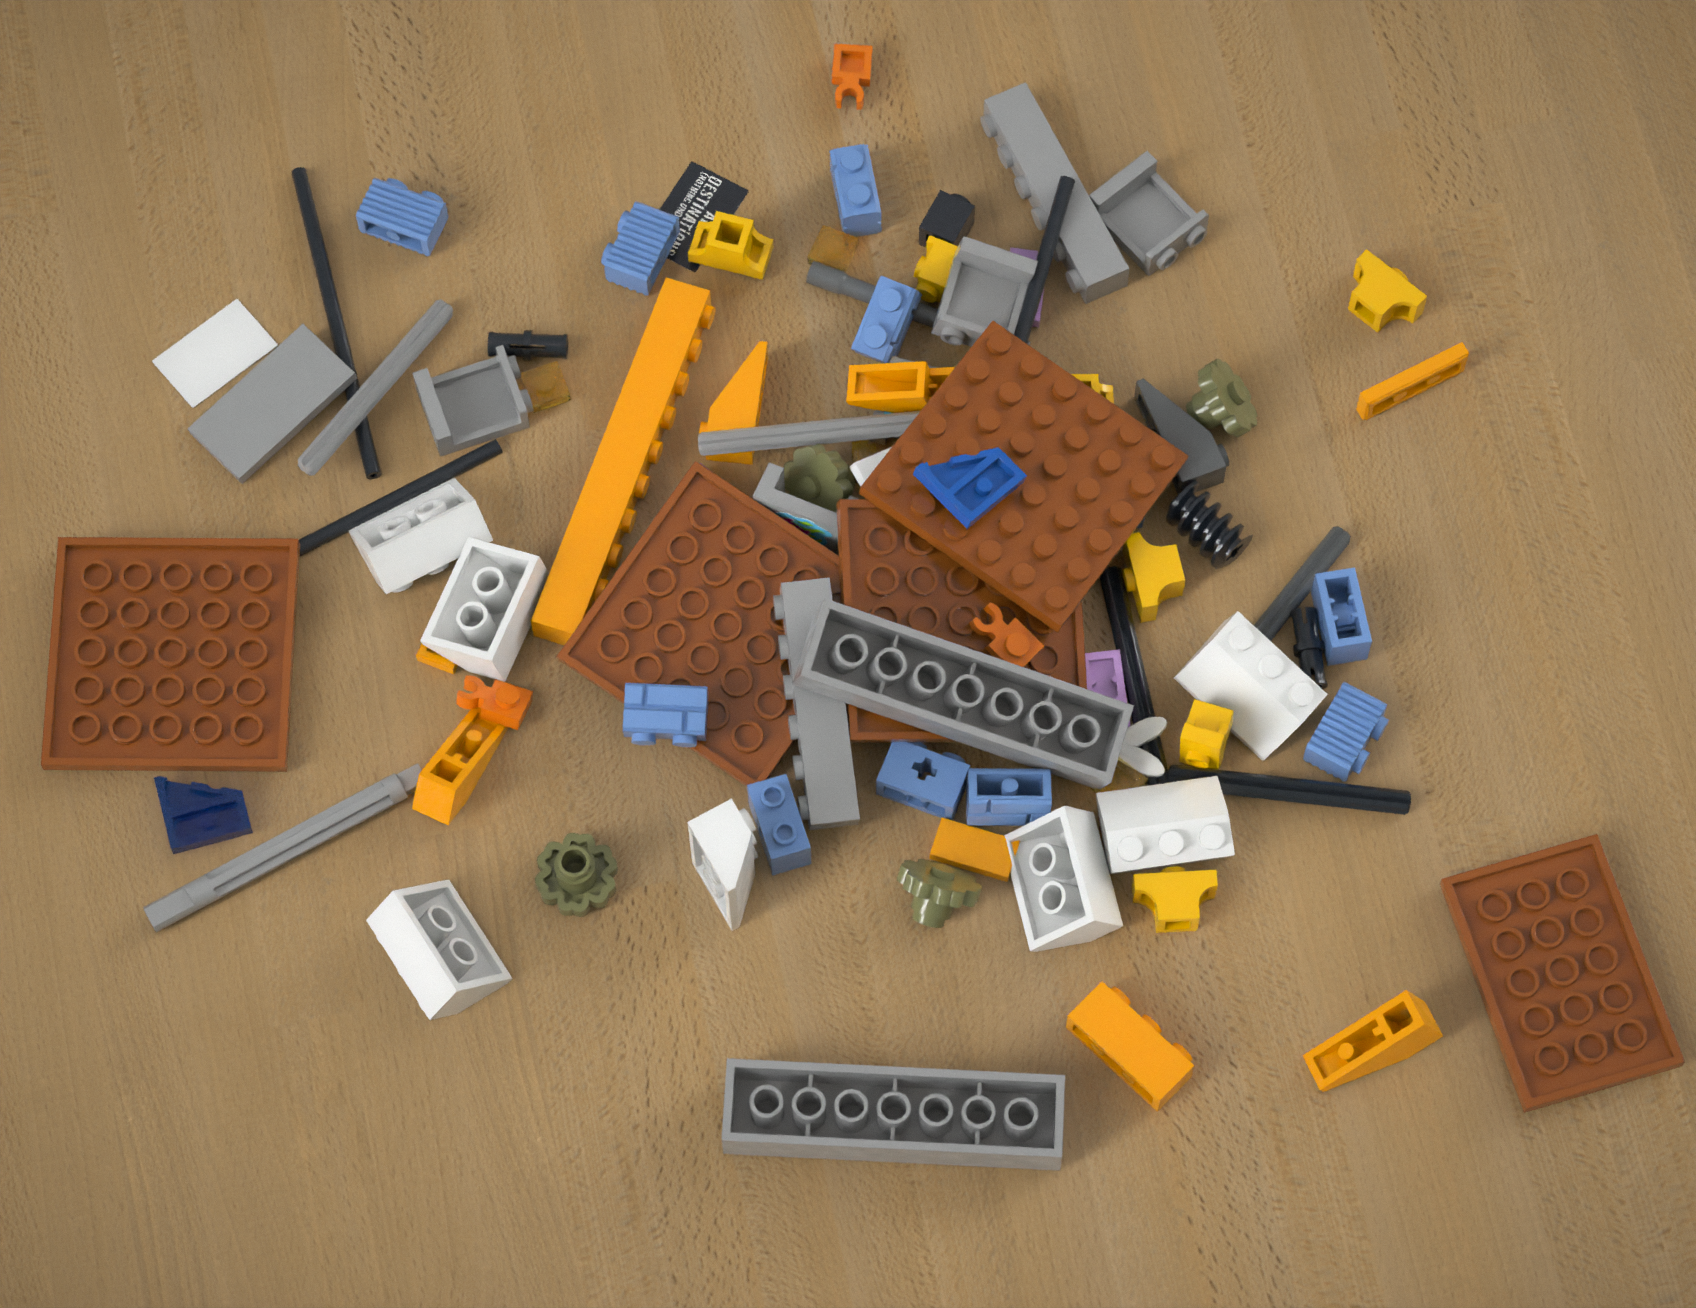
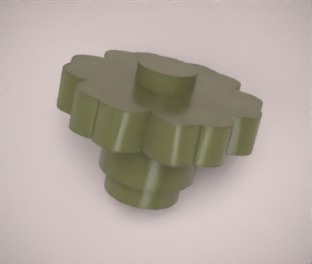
[1186,359,1257,438]
[784,444,856,513]
[535,833,618,917]
[897,859,982,928]

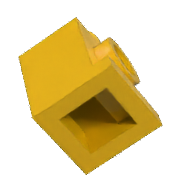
[914,235,958,303]

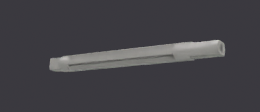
[143,763,422,932]

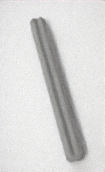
[298,299,453,476]
[698,411,920,456]

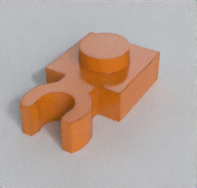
[832,44,873,110]
[969,602,1044,667]
[456,675,533,730]

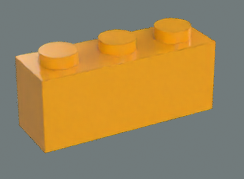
[1066,981,1194,1112]

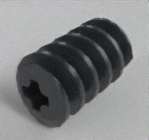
[1166,480,1253,569]

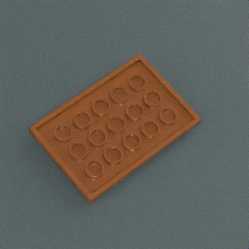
[1440,834,1685,1113]

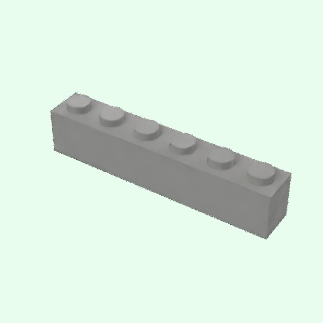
[980,82,1129,304]
[773,577,860,830]

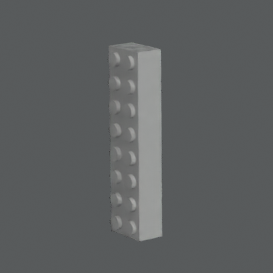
[792,598,1134,790]
[721,1058,1065,1171]

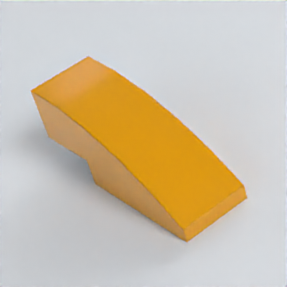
[846,361,955,413]

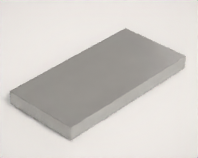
[188,324,357,484]

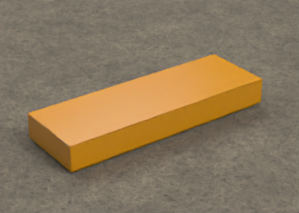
[1356,342,1469,420]

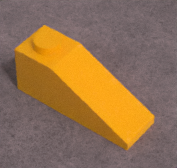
[699,341,768,465]
[412,708,509,825]
[1302,990,1443,1092]

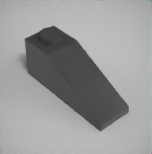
[1134,378,1229,494]

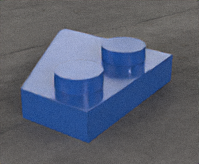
[913,447,1027,529]

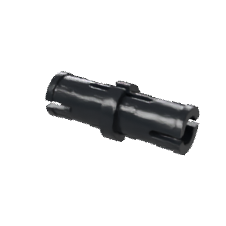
[488,330,568,361]
[1291,607,1328,689]

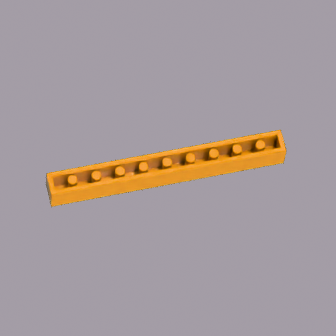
[531,277,716,645]

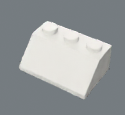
[348,478,493,594]
[420,537,549,682]
[1174,611,1328,761]
[1096,776,1235,874]
[687,799,758,931]
[1004,806,1123,952]
[366,880,512,1020]

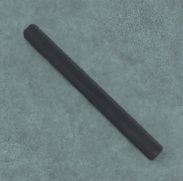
[1100,566,1169,786]
[1168,765,1411,815]

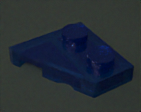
[154,776,253,854]

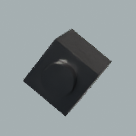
[919,190,975,248]

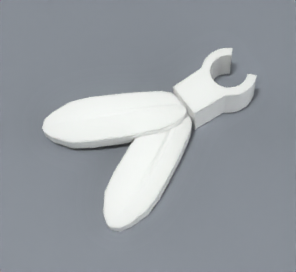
[1118,717,1167,777]

